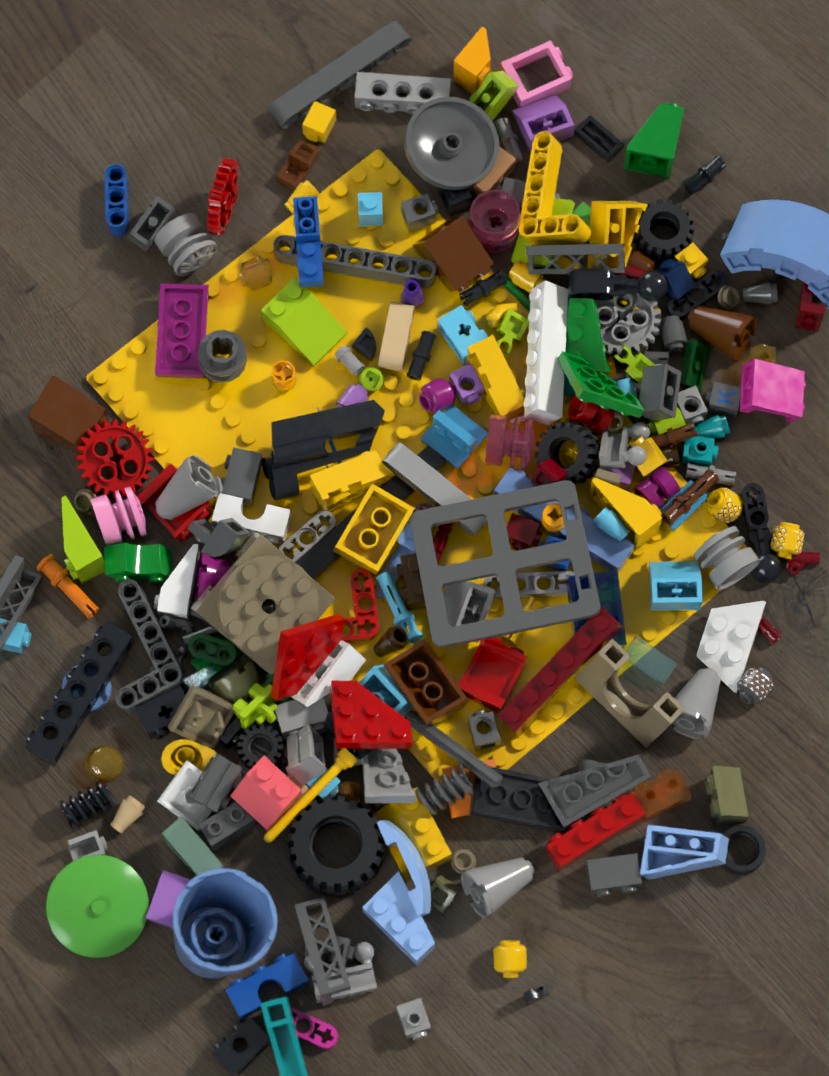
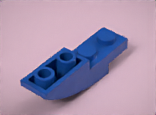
[293,196,324,288]

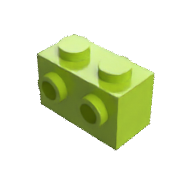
[469,71,519,121]

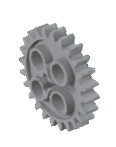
[596,293,661,357]

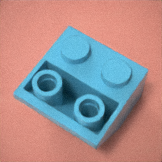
[649,561,703,611]

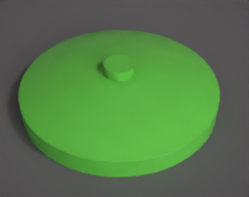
[46,855,149,958]

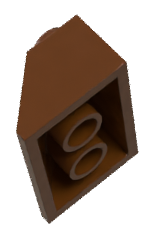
[383,639,468,726]

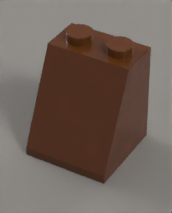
[412,216,494,292]
[28,375,109,455]

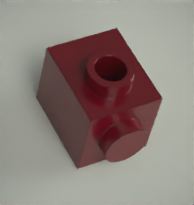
[506,513,542,551]

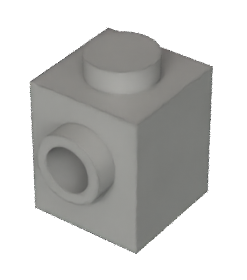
[396,998,431,1041]

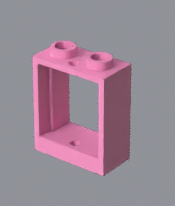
[500,41,573,108]

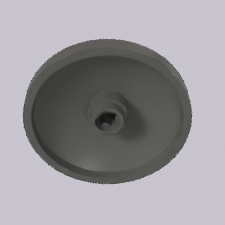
[404,97,499,190]

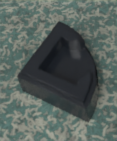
[352,327,376,361]
[523,985,550,1005]

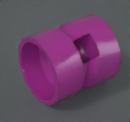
[633,467,680,508]

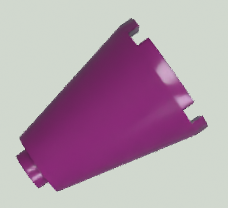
[194,553,234,601]

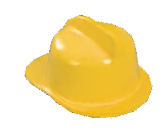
[161,738,216,775]

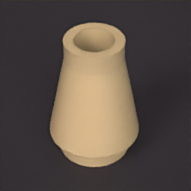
[110,795,145,834]

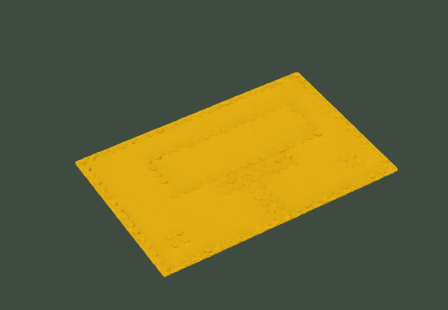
[86,150,747,783]

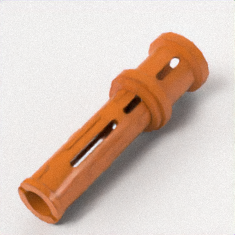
[36,554,100,619]

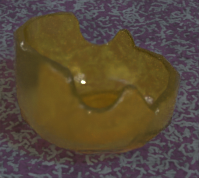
[84,745,123,783]

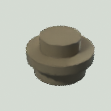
[717,286,739,310]
[74,488,97,513]
[451,849,476,874]

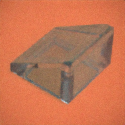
[182,665,217,688]

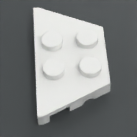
[696,601,766,693]

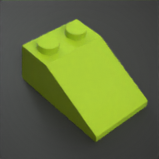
[261,277,347,366]
[61,496,105,585]

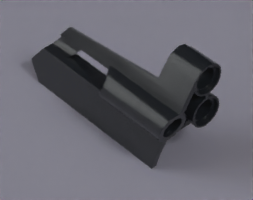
[262,400,385,501]

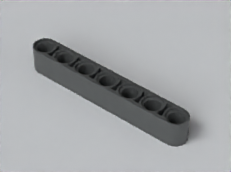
[268,21,412,129]
[273,235,436,288]

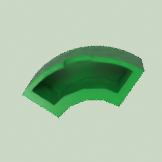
[104,543,173,584]

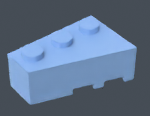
[640,825,729,880]
[362,871,435,965]

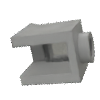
[68,830,108,861]

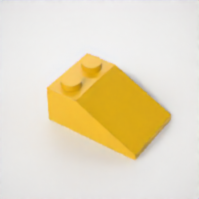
[589,478,662,550]

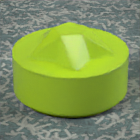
[358,367,383,392]

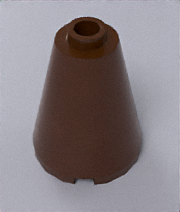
[687,306,757,361]

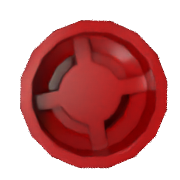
[568,394,614,433]

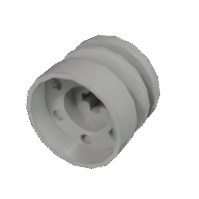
[154,213,218,276]
[694,526,760,591]

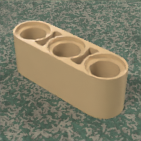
[378,302,415,372]

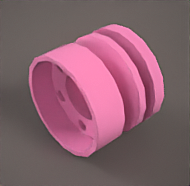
[90,486,147,547]

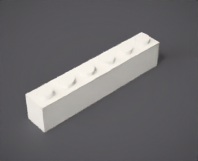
[523,280,568,426]

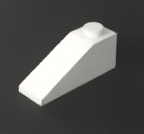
[154,544,200,620]
[291,640,366,707]

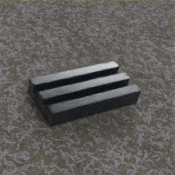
[573,115,624,163]

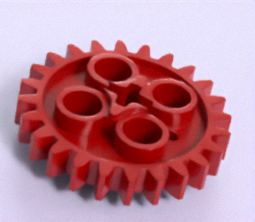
[207,158,239,236]
[74,419,154,499]

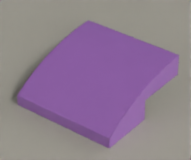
[146,870,191,930]

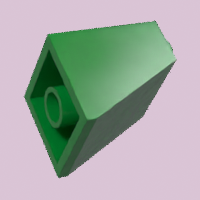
[624,103,684,179]

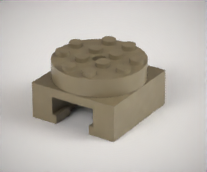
[191,532,336,675]

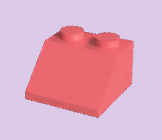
[231,756,302,831]

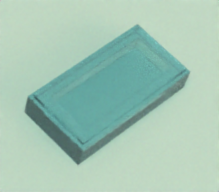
[626,636,677,685]

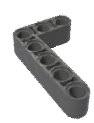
[115,580,187,715]

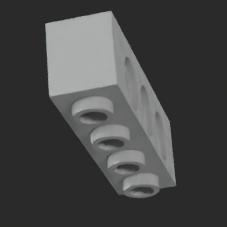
[355,72,451,114]

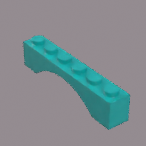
[261,997,308,1076]

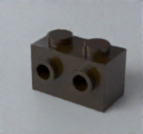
[396,553,426,611]

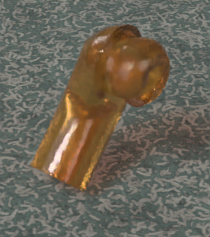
[339,781,361,801]

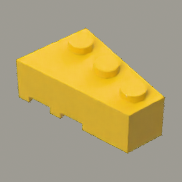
[587,201,647,268]
[466,335,525,425]
[310,450,389,512]

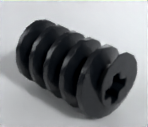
[59,781,117,829]

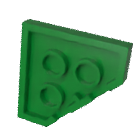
[558,351,644,418]

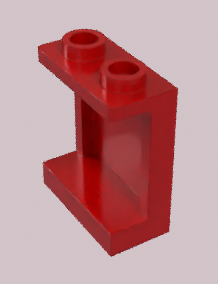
[137,463,215,542]
[458,637,527,714]

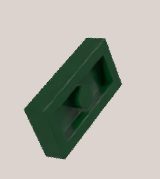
[680,339,710,393]

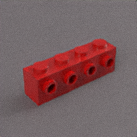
[546,793,646,872]

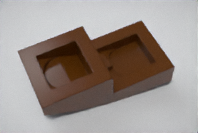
[275,139,321,191]

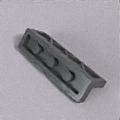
[526,243,625,274]
[0,555,43,651]
[294,897,351,1006]

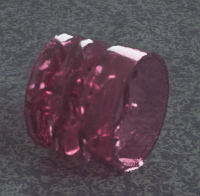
[470,190,520,253]
[485,414,534,469]

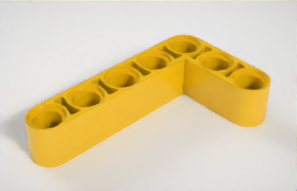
[519,131,591,245]

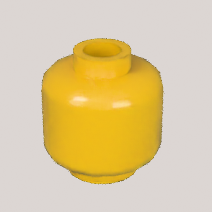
[493,940,527,978]

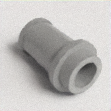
[334,345,365,376]

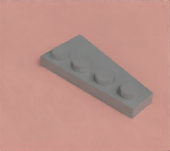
[363,749,416,803]

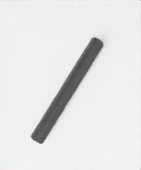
[404,710,503,788]

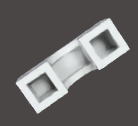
[212,493,292,545]

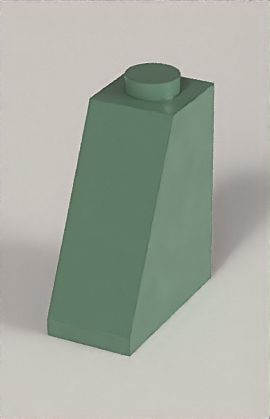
[162,817,224,876]

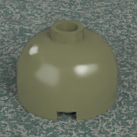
[208,659,260,704]

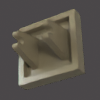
[168,684,234,750]

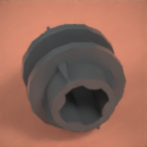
[198,330,247,383]

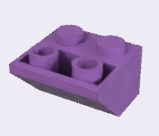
[512,95,574,152]

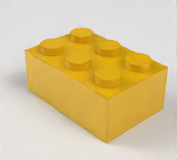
[333,484,415,575]

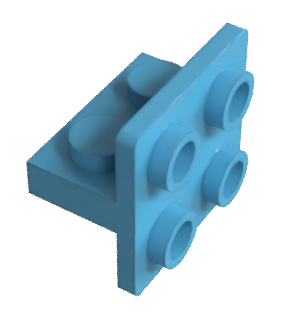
[421,405,488,469]

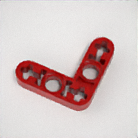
[341,569,379,643]

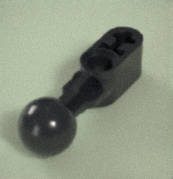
[568,270,668,302]
[741,483,781,583]

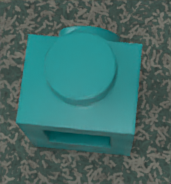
[681,436,719,467]

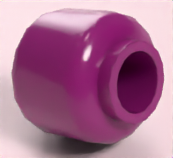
[419,378,456,414]

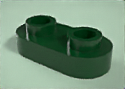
[188,633,237,668]

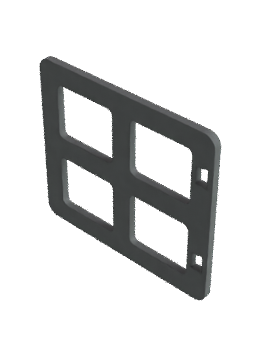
[410,480,601,648]

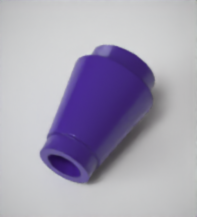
[400,280,424,308]

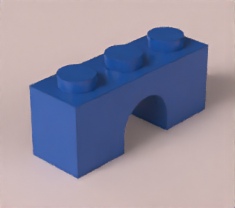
[226,953,309,1019]

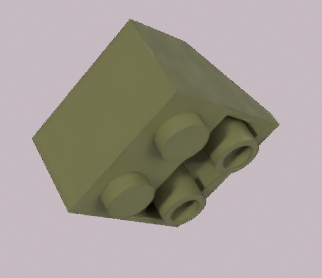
[705,766,749,826]

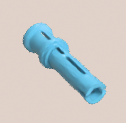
[376,571,423,645]

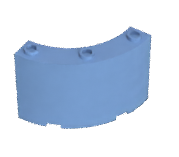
[720,200,829,309]

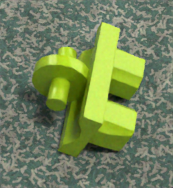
[233,683,278,729]

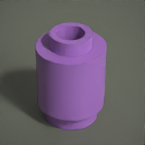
[336,384,369,408]

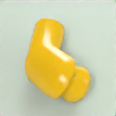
[486,303,518,328]

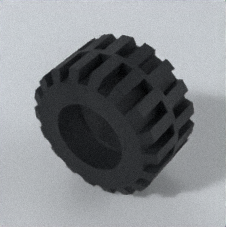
[633,199,694,265]
[535,422,601,485]

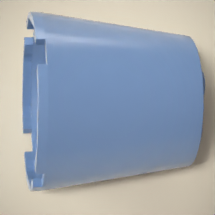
[173,869,277,978]

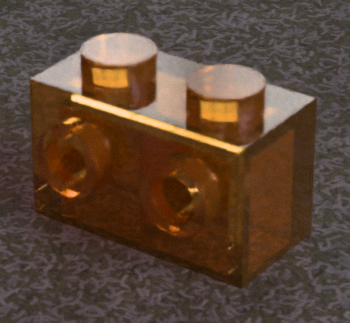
[632,768,692,822]

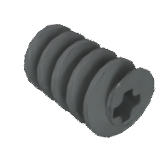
[417,764,474,815]

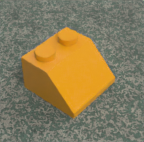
[453,27,491,94]

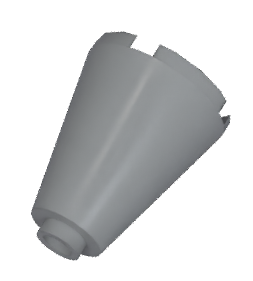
[155,455,223,520]
[672,668,721,739]
[461,858,534,918]

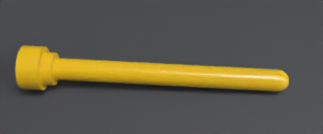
[264,749,358,843]

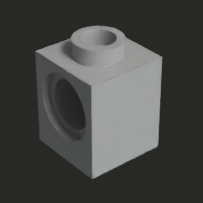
[677,386,708,426]

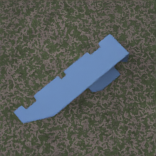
[376,522,416,599]

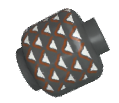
[737,667,774,704]

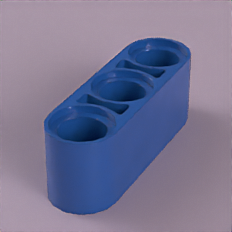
[105,164,129,237]

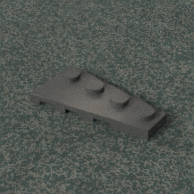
[538,755,652,827]

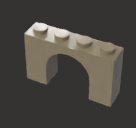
[575,638,685,748]

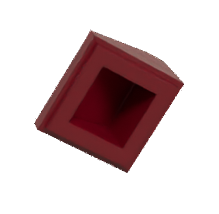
[530,459,567,486]

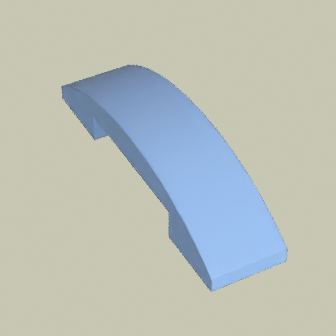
[377,820,431,916]

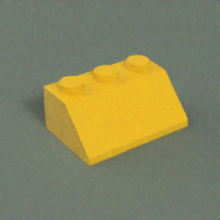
[373,787,452,882]

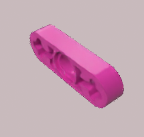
[291,1007,338,1049]

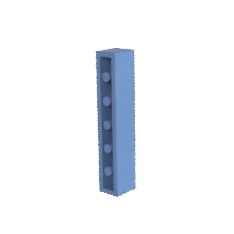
[494,467,634,575]

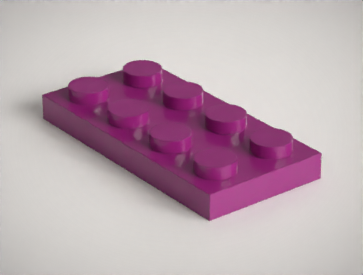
[155,284,209,378]

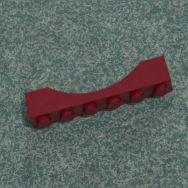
[497,606,624,736]

